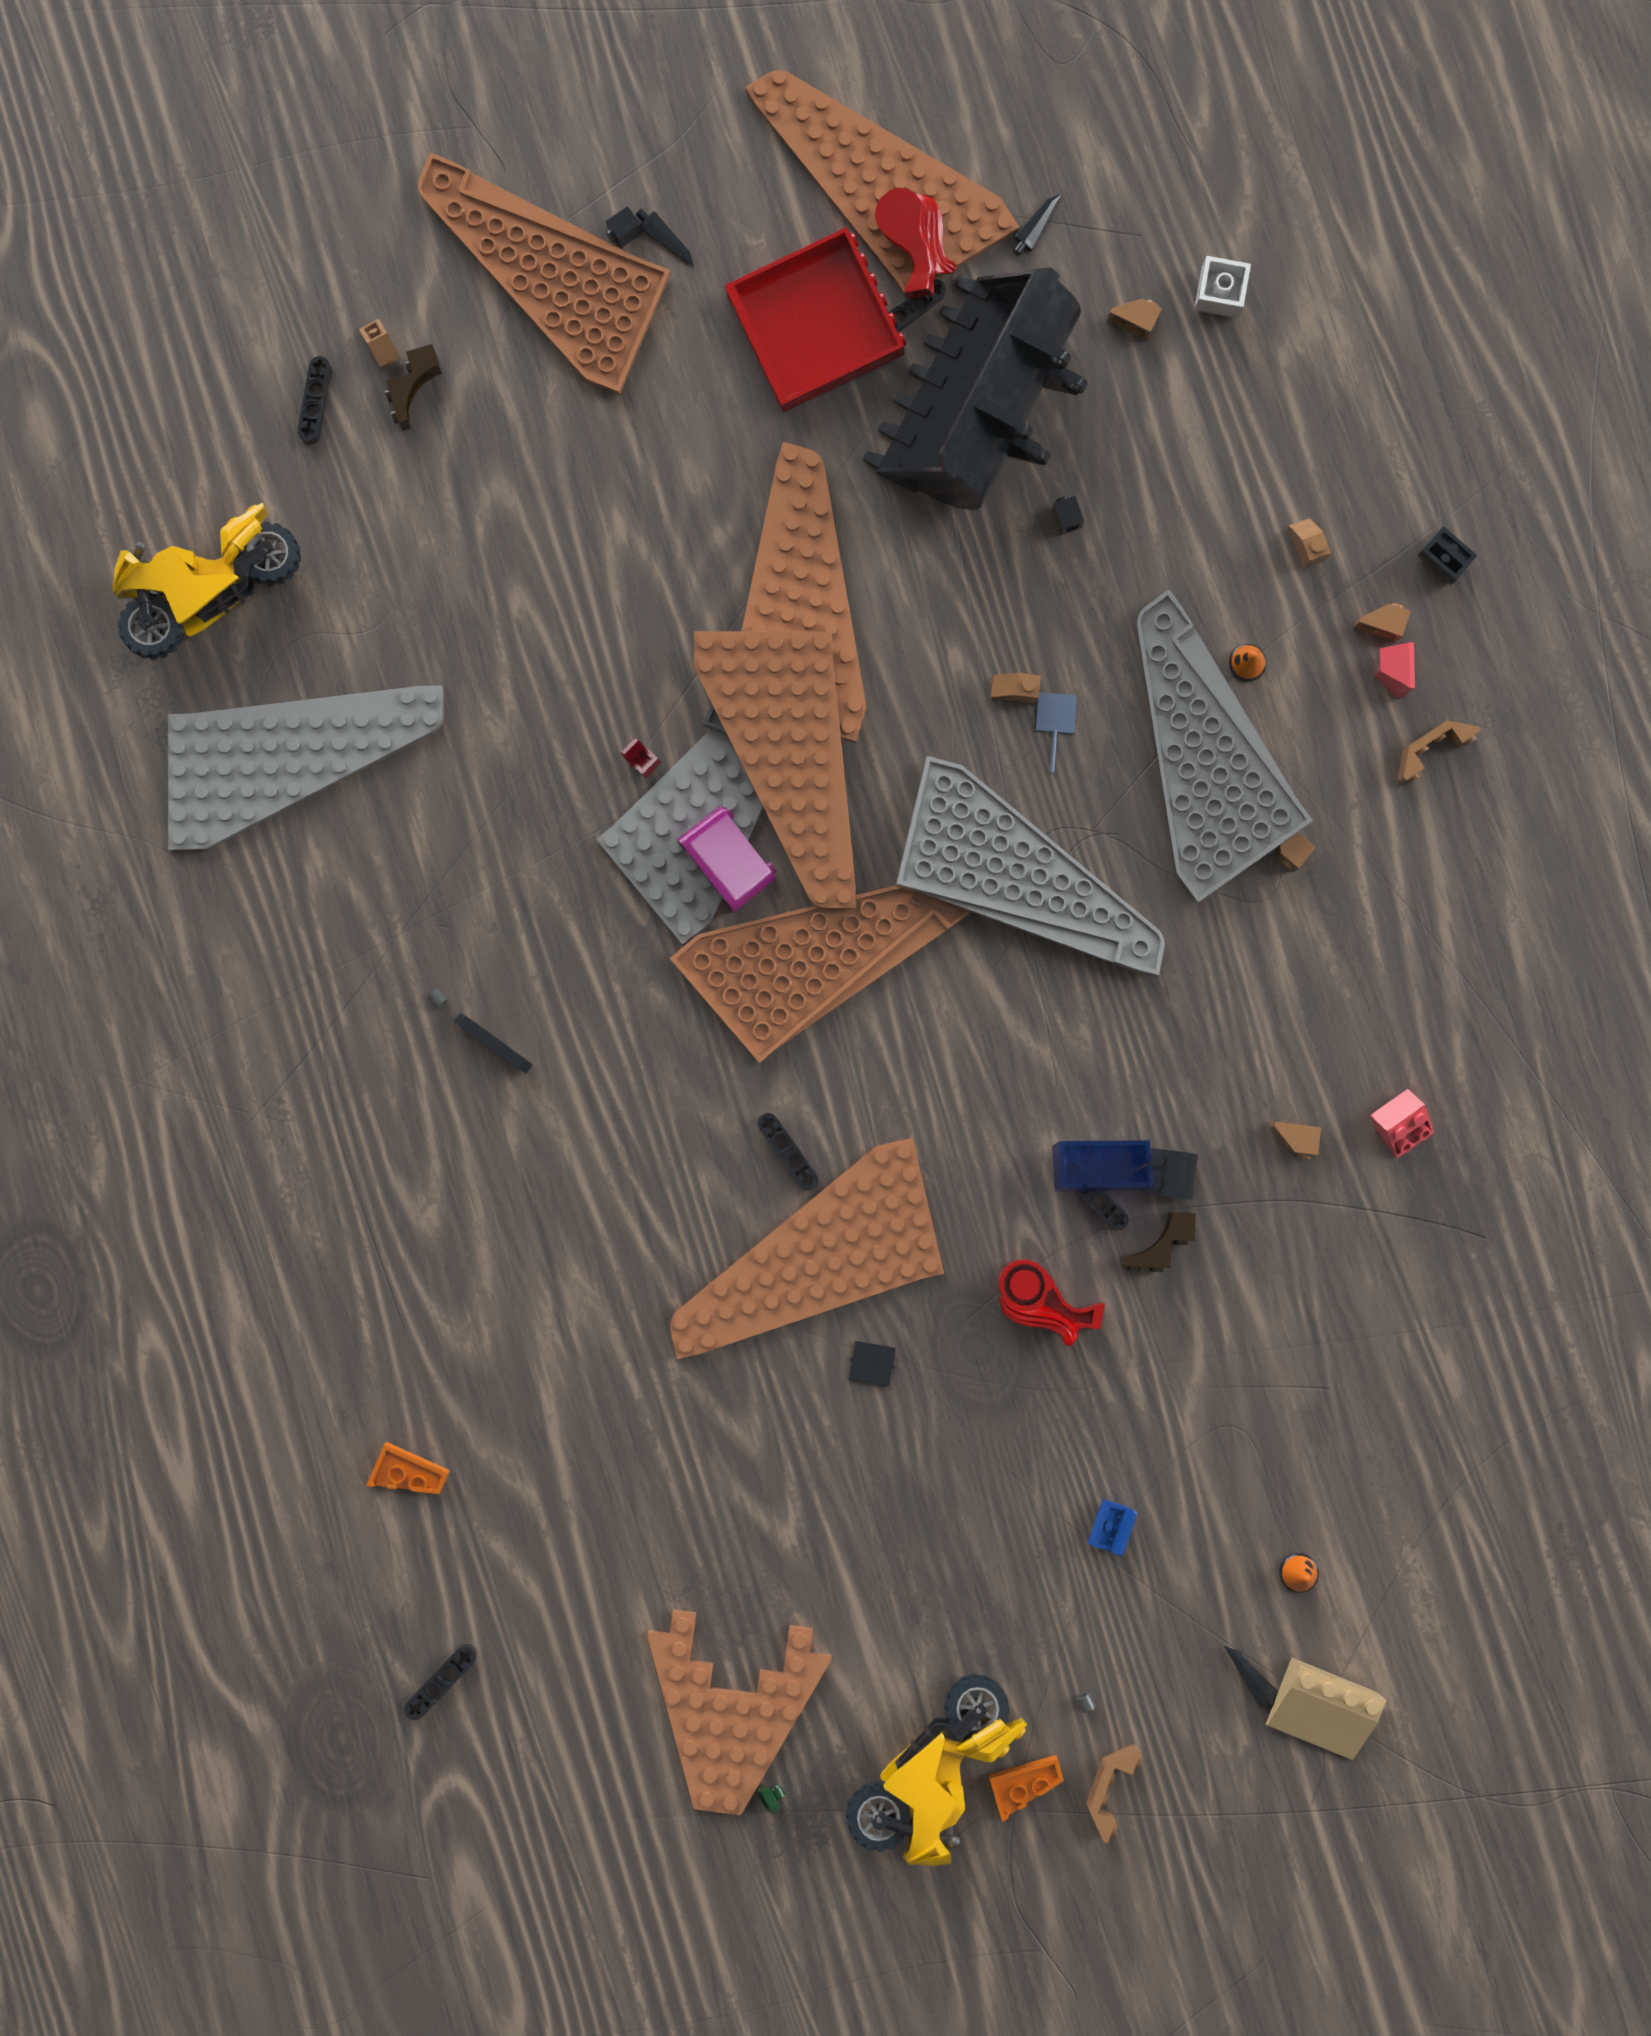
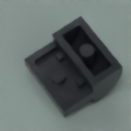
[1417,526,1478,585]
[1143,1148,1198,1200]

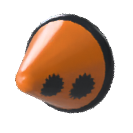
[1229,644,1267,682]
[1279,1553,1319,1593]

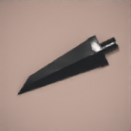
[1013,194,1061,256]
[636,209,694,267]
[1223,1645,1278,1709]

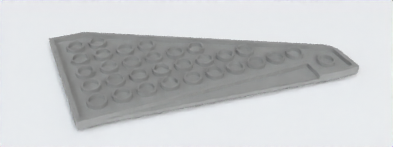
[1137,589,1313,903]
[168,686,444,851]
[596,729,764,946]
[896,756,1165,977]

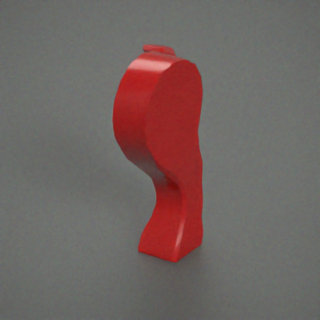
[875,187,956,299]
[998,1259,1105,1346]

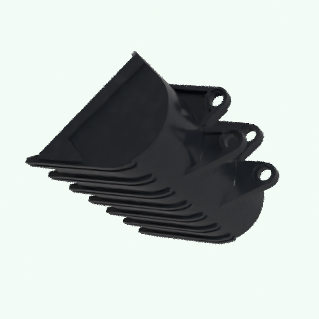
[863,267,1088,510]

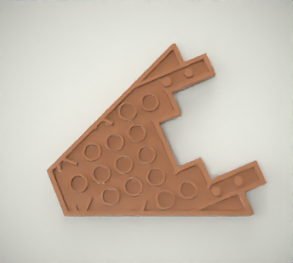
[647,1609,832,1815]

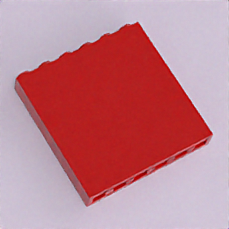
[724,227,907,413]

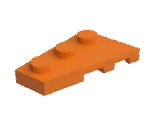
[366,1442,450,1494]
[989,1755,1064,1822]

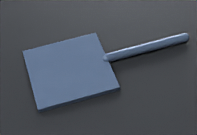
[1036,692,1077,774]

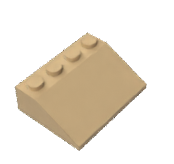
[1266,1658,1387,1760]

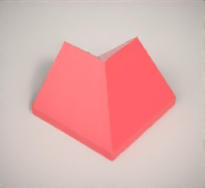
[1374,642,1415,699]

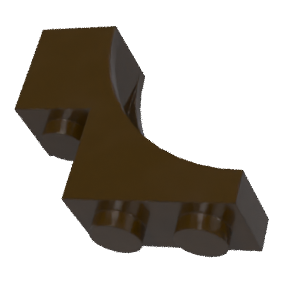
[385,344,442,430]
[1120,1212,1196,1272]

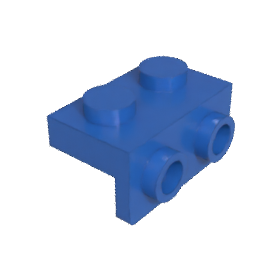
[1087,1498,1137,1557]

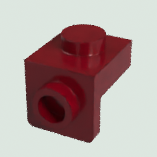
[621,738,662,779]

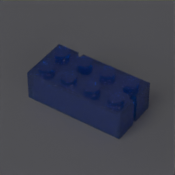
[1052,1140,1153,1192]

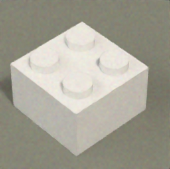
[1194,256,1251,318]

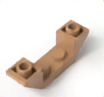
[1397,720,1481,784]
[1086,1744,1142,1844]

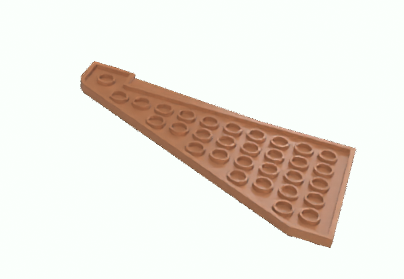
[745,70,1019,299]
[418,153,671,395]
[742,442,867,743]
[694,631,856,909]
[670,885,971,1063]
[670,1138,944,1359]

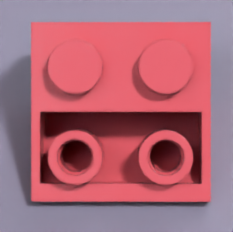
[1370,1089,1434,1158]

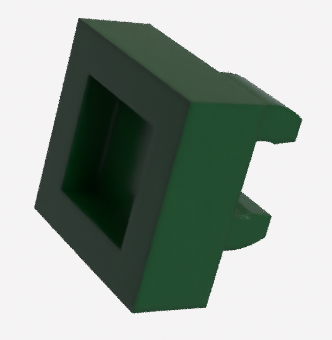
[755,1785,786,1813]

